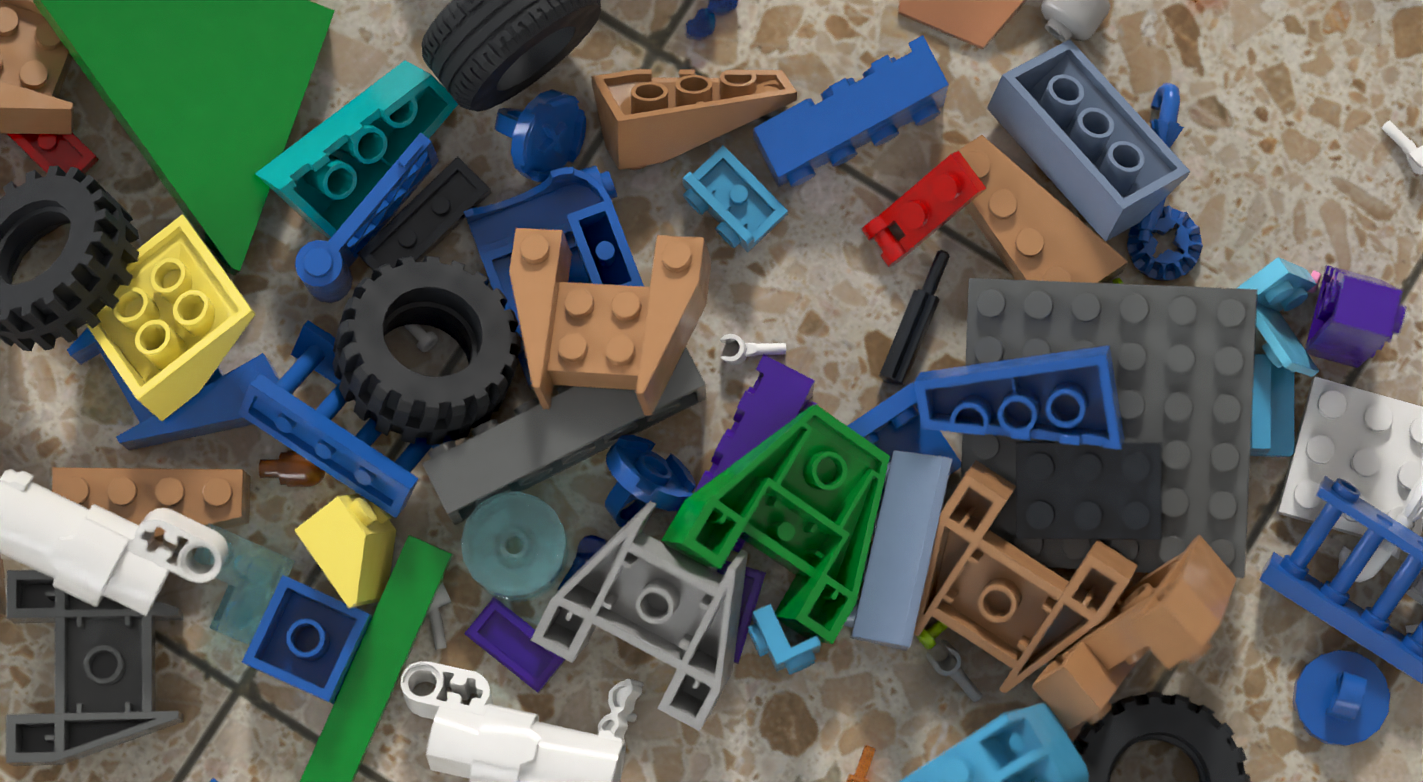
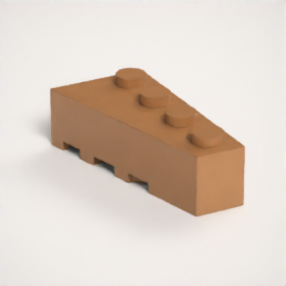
[956,135,1128,283]
[52,467,251,543]

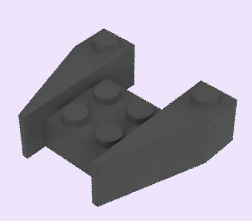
[6,570,184,766]

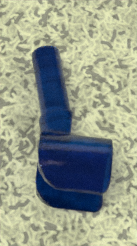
[557,535,608,590]

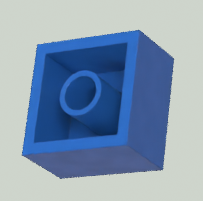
[242,575,372,705]

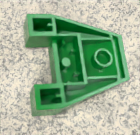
[661,405,890,644]

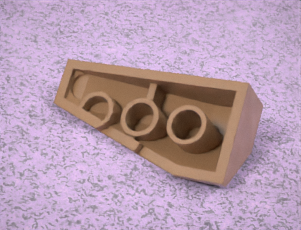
[592,69,797,170]

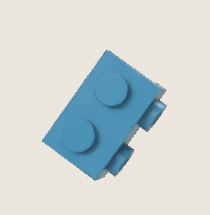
[683,145,788,252]
[1251,354,1294,457]
[748,604,821,675]

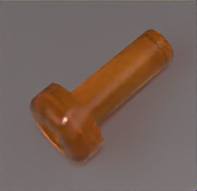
[846,745,876,782]

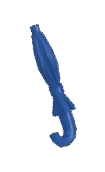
[1138,83,1184,243]

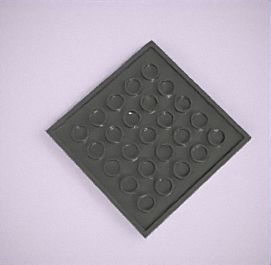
[961,278,1258,578]

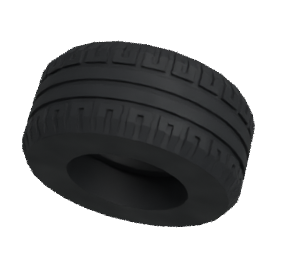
[421,0,601,112]

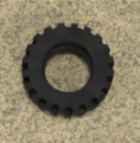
[333,256,521,445]
[1072,692,1250,782]

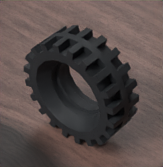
[0,166,139,351]

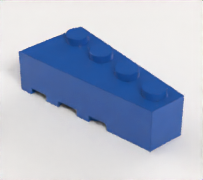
[753,35,949,187]
[914,345,1124,450]

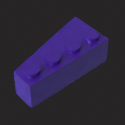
[1304,265,1406,368]
[693,354,817,560]

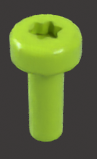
[916,620,948,649]

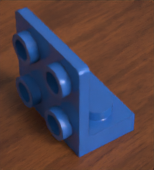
[847,382,961,507]

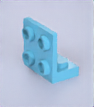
[1237,257,1319,377]

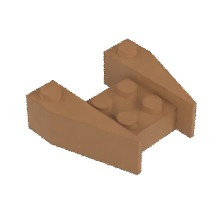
[0,0,74,134]
[509,228,712,416]
[914,460,1138,693]
[1031,535,1237,730]

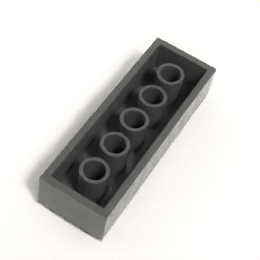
[422,347,707,525]

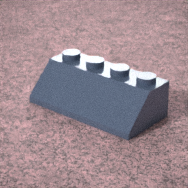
[987,39,1190,242]
[844,450,952,651]

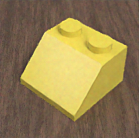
[294,494,396,608]

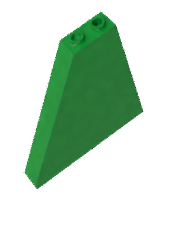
[33,0,335,275]

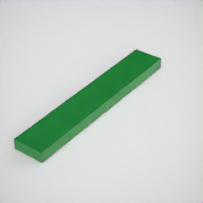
[300,535,454,782]

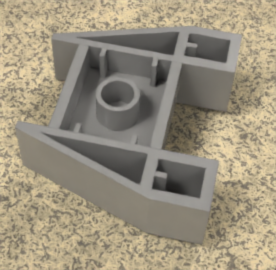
[531,501,748,731]

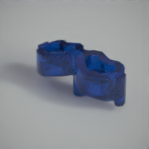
[685,0,738,40]

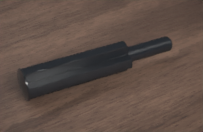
[879,250,950,387]

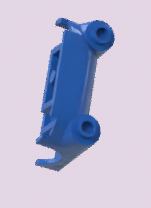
[464,166,644,391]

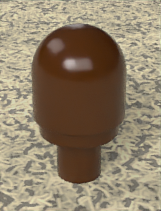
[259,450,326,487]

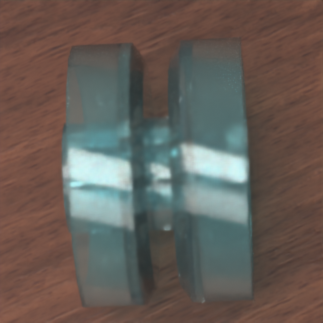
[461,491,569,602]

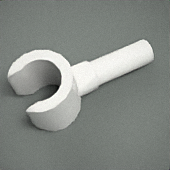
[1381,120,1423,175]
[720,334,786,365]

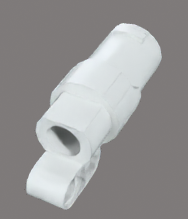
[0,469,228,616]
[401,661,626,782]

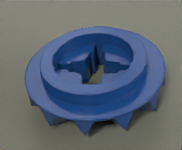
[1127,205,1203,281]

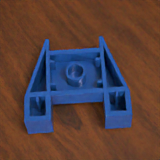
[67,327,280,450]

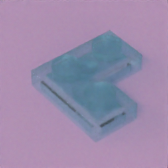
[194,523,295,645]

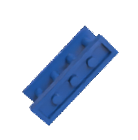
[237,320,456,518]
[1259,476,1423,684]

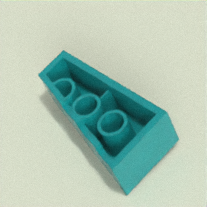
[255,60,458,239]

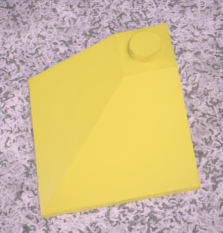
[86,214,255,421]

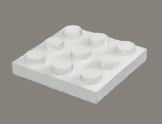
[1276,376,1423,537]

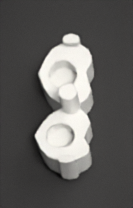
[598,679,644,741]

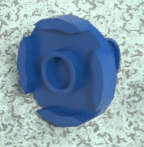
[605,435,696,528]
[1292,650,1390,746]

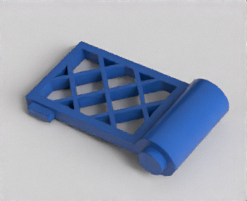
[295,132,439,303]

